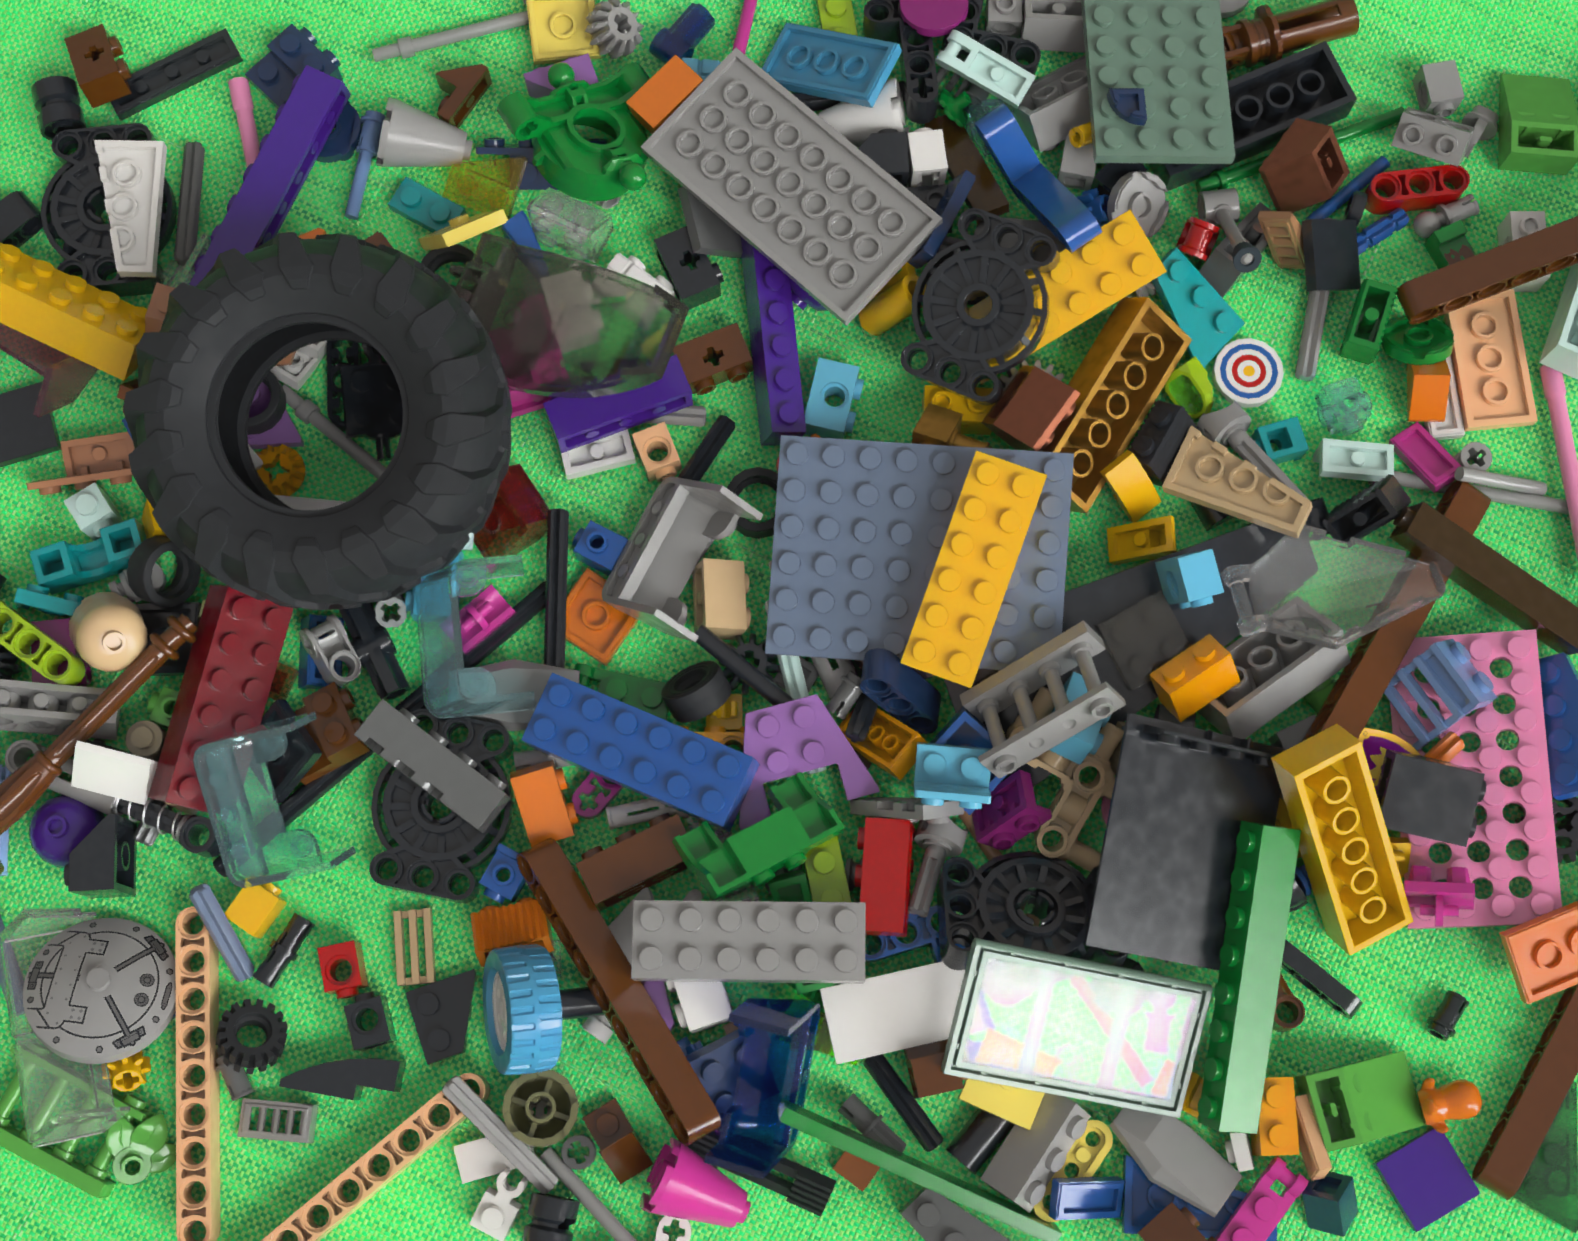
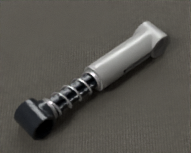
[5,739,229,858]

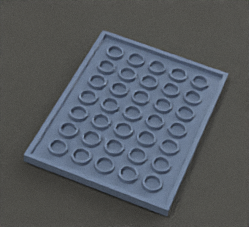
[765,435,1074,670]

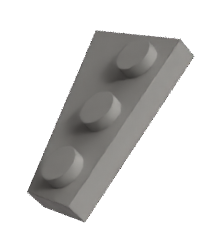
[850,797,964,824]

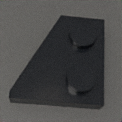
[406,969,477,1065]

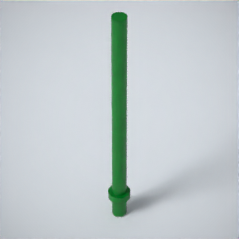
[1196,107,1405,193]

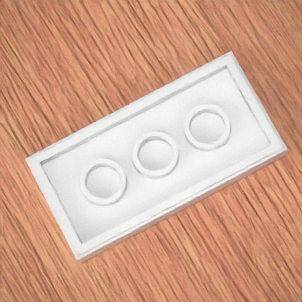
[820,961,985,1065]

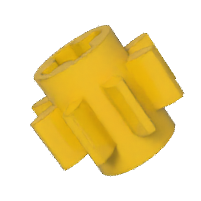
[101,1050,151,1092]

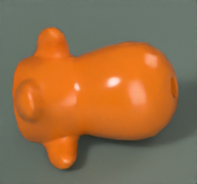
[1417,1078,1482,1134]

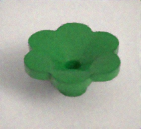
[938,89,972,128]

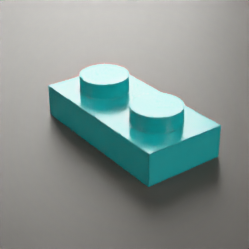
[388,177,466,233]

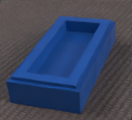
[1048,1176,1125,1220]

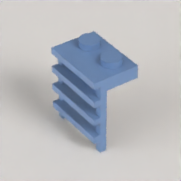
[1384,639,1498,751]

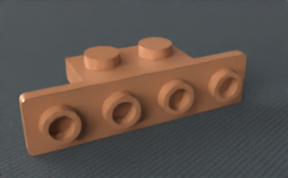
[26,431,135,495]

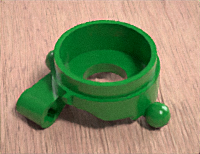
[497,62,650,201]

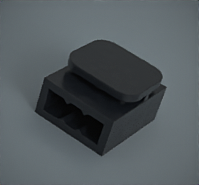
[1376,749,1486,847]

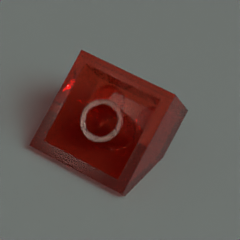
[473,464,550,569]

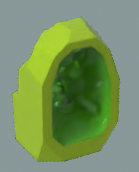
[1164,356,1214,419]

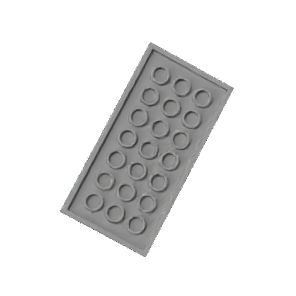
[641,48,943,326]

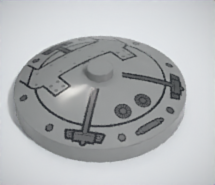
[23,918,176,1064]

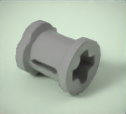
[1453,442,1492,471]
[375,594,407,628]

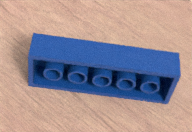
[521,673,760,832]

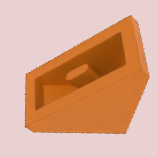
[1407,359,1451,422]

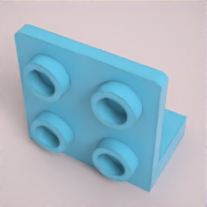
[913,742,991,809]

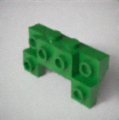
[672,772,845,901]

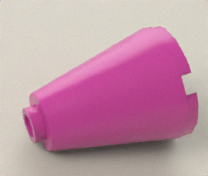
[640,1137,751,1228]

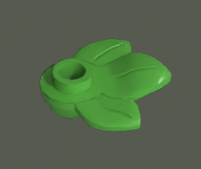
[106,1113,176,1185]

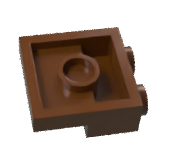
[294,682,370,785]

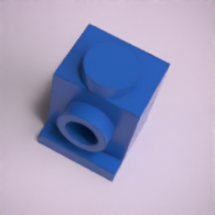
[479,843,526,904]

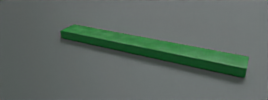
[776,1098,1062,1241]

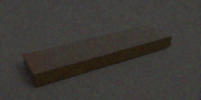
[924,114,1010,224]

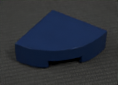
[1107,88,1147,126]

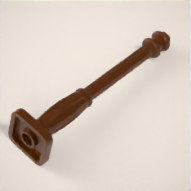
[0,613,198,875]

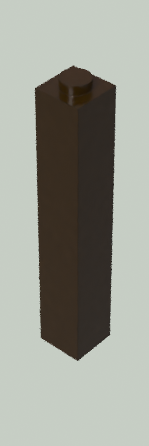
[1389,502,1578,655]

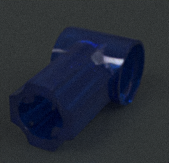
[649,3,715,64]

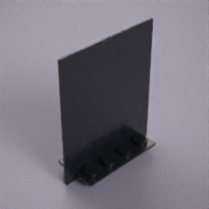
[1084,713,1287,970]

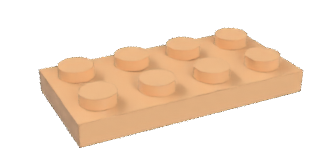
[1444,289,1538,432]

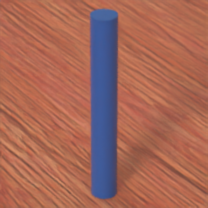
[1305,156,1390,220]

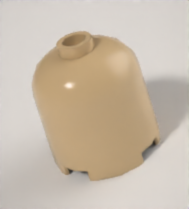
[69,592,147,672]

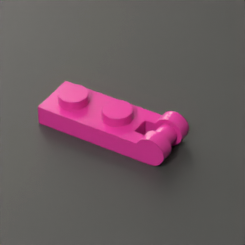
[1215,1156,1309,1241]

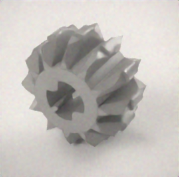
[585,0,644,59]

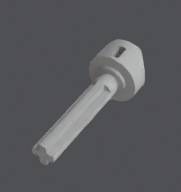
[1197,399,1309,500]

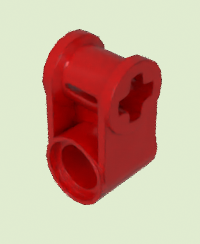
[1175,216,1220,261]

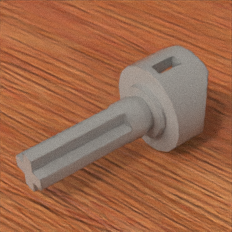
[908,818,968,917]

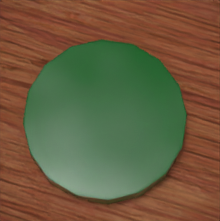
[1381,316,1454,365]

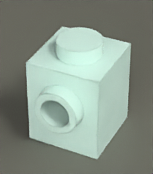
[64,482,124,541]

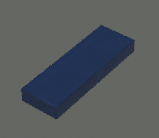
[907,169,976,269]

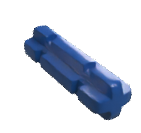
[1357,208,1409,255]

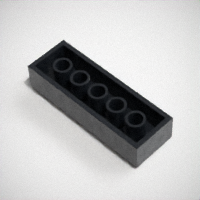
[1149,41,1357,192]

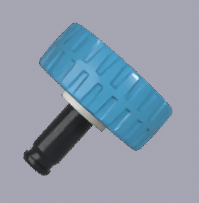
[483,944,604,1075]

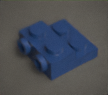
[245,24,343,109]

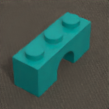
[29,518,147,595]

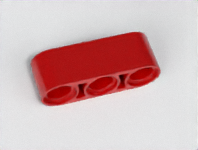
[1364,164,1470,215]

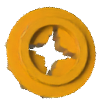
[255,444,305,496]

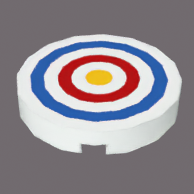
[1212,338,1284,408]

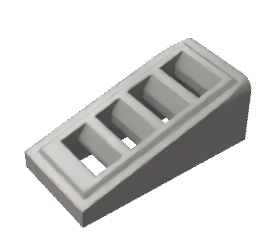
[237,1098,319,1143]

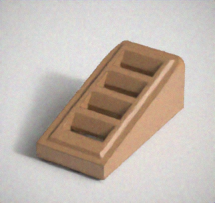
[1258,211,1305,269]

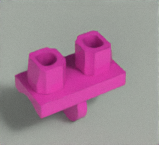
[442,584,516,654]
[1404,865,1475,927]

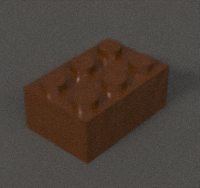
[576,813,688,911]

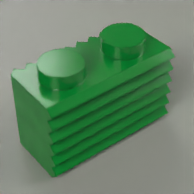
[1339,279,1398,365]

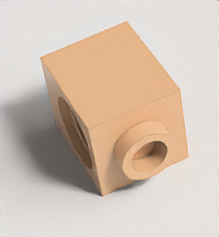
[632,421,682,482]

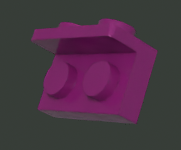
[972,769,1052,850]

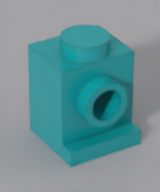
[1251,416,1309,465]

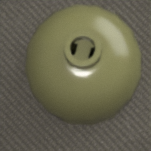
[502,1070,579,1148]

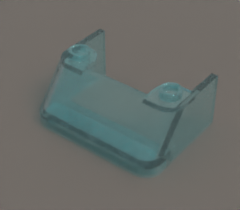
[415,554,536,718]
[193,712,356,888]

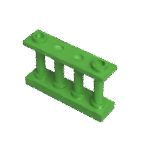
[0,1041,154,1198]

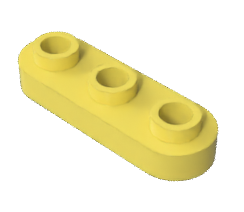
[1032,1120,1113,1222]

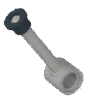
[1197,188,1262,273]

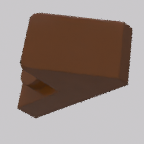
[435,64,492,128]
[582,1098,653,1184]

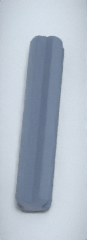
[189,883,254,982]

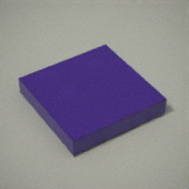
[1373,1127,1481,1232]

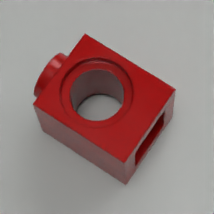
[317,940,369,999]

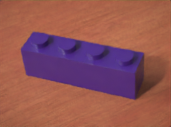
[543,355,693,453]

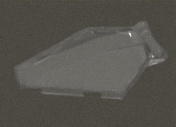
[1221,525,1446,650]

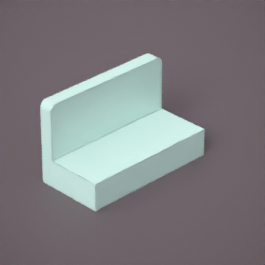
[1313,438,1394,482]

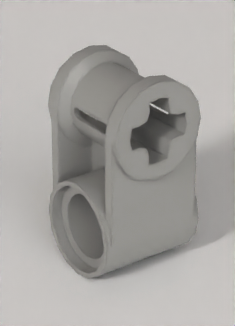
[299,614,361,687]

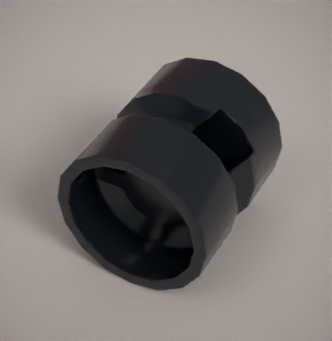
[31,76,86,140]
[522,1192,580,1241]

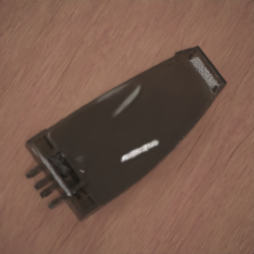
[449,233,689,398]

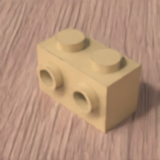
[692,558,751,640]

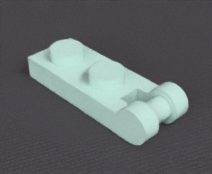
[935,30,1036,109]

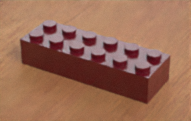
[148,585,294,819]

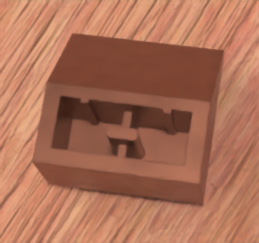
[1259,118,1350,213]
[981,365,1080,451]

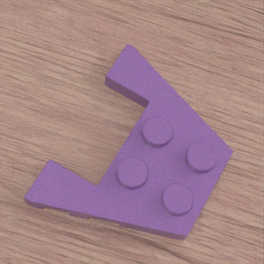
[739,694,880,830]

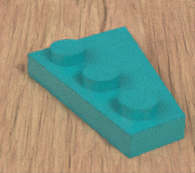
[1152,247,1245,367]
[14,584,85,617]

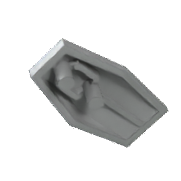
[450,659,580,732]
[1109,1108,1243,1217]

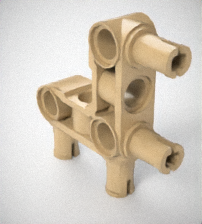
[1006,686,1124,872]

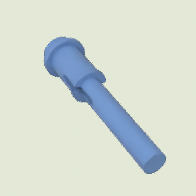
[344,110,386,220]

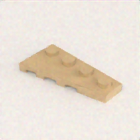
[1162,426,1312,539]

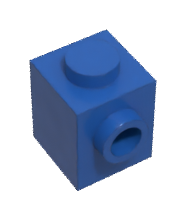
[572,520,628,576]

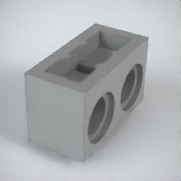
[1391,107,1475,167]

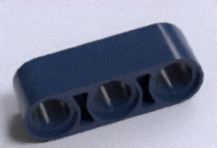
[860,648,941,734]

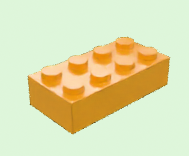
[839,708,927,781]

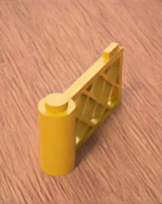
[859,262,927,336]

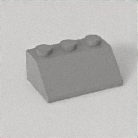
[1001,55,1091,152]

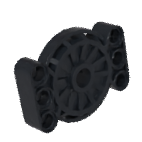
[41,123,177,297]
[901,208,1060,406]
[369,709,514,903]
[936,851,1128,984]

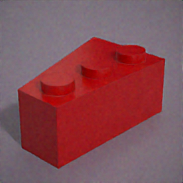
[855,817,916,937]

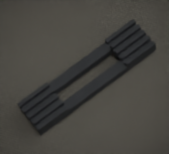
[688,1128,836,1216]

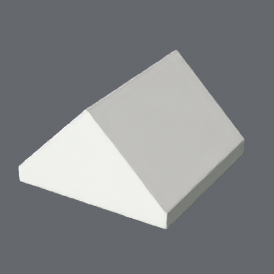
[71,740,158,805]

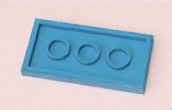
[762,22,902,108]

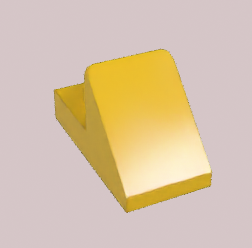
[1107,515,1176,565]

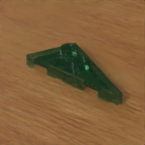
[1512,1081,1578,1233]

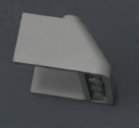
[602,477,763,642]

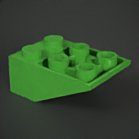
[1498,73,1578,175]
[1295,1050,1425,1152]

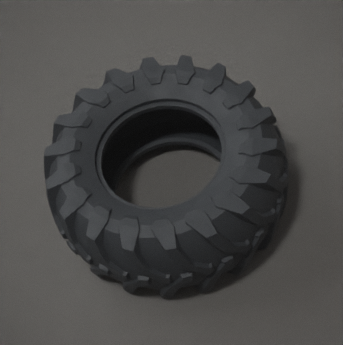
[123,232,512,610]

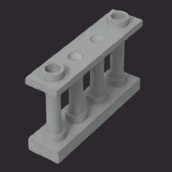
[959,620,1126,779]

